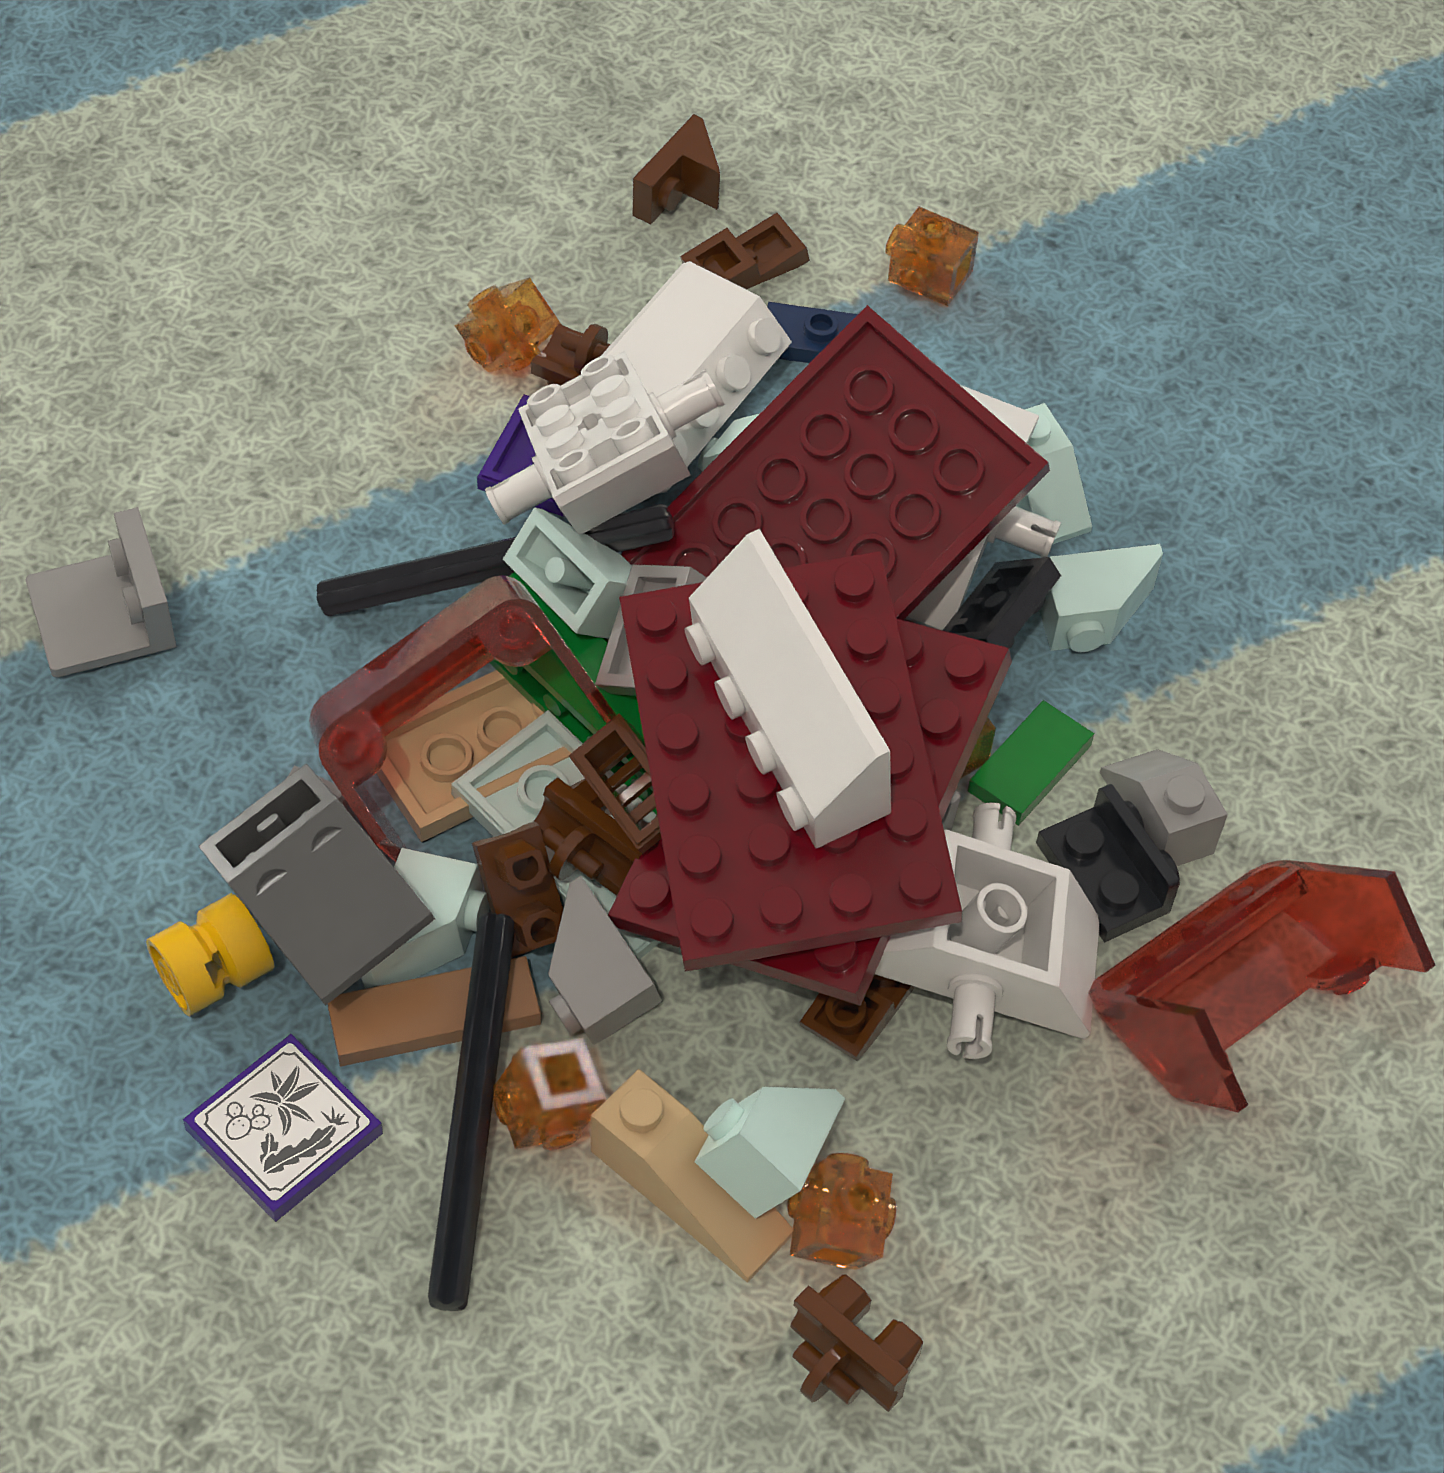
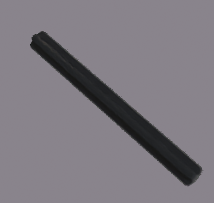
[316,504,674,616]
[428,913,515,1311]

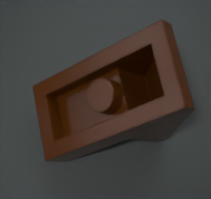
[632,114,720,225]

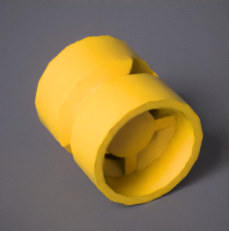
[146,893,275,1017]

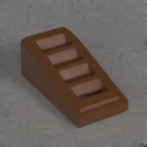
[569,713,661,854]

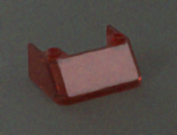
[309,576,616,862]
[1088,860,1436,1113]

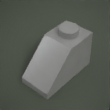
[1100,749,1228,866]
[548,876,662,1045]

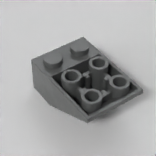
[198,764,435,1006]

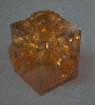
[885,206,979,306]
[454,277,562,372]
[493,1037,606,1150]
[787,1153,896,1270]

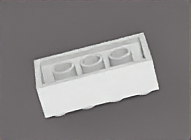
[601,261,792,494]
[685,529,891,849]

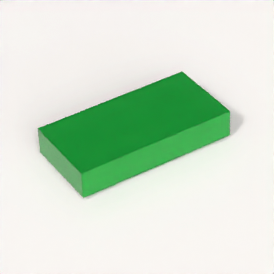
[967,700,1095,826]

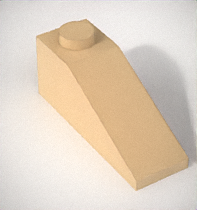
[591,1069,794,1283]

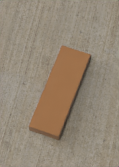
[327,956,541,1067]

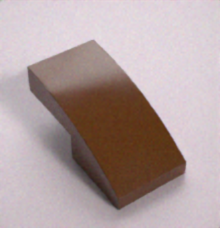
[680,213,810,290]

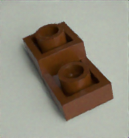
[800,974,915,1061]

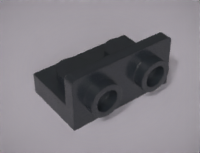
[942,557,1061,650]
[1036,784,1180,943]

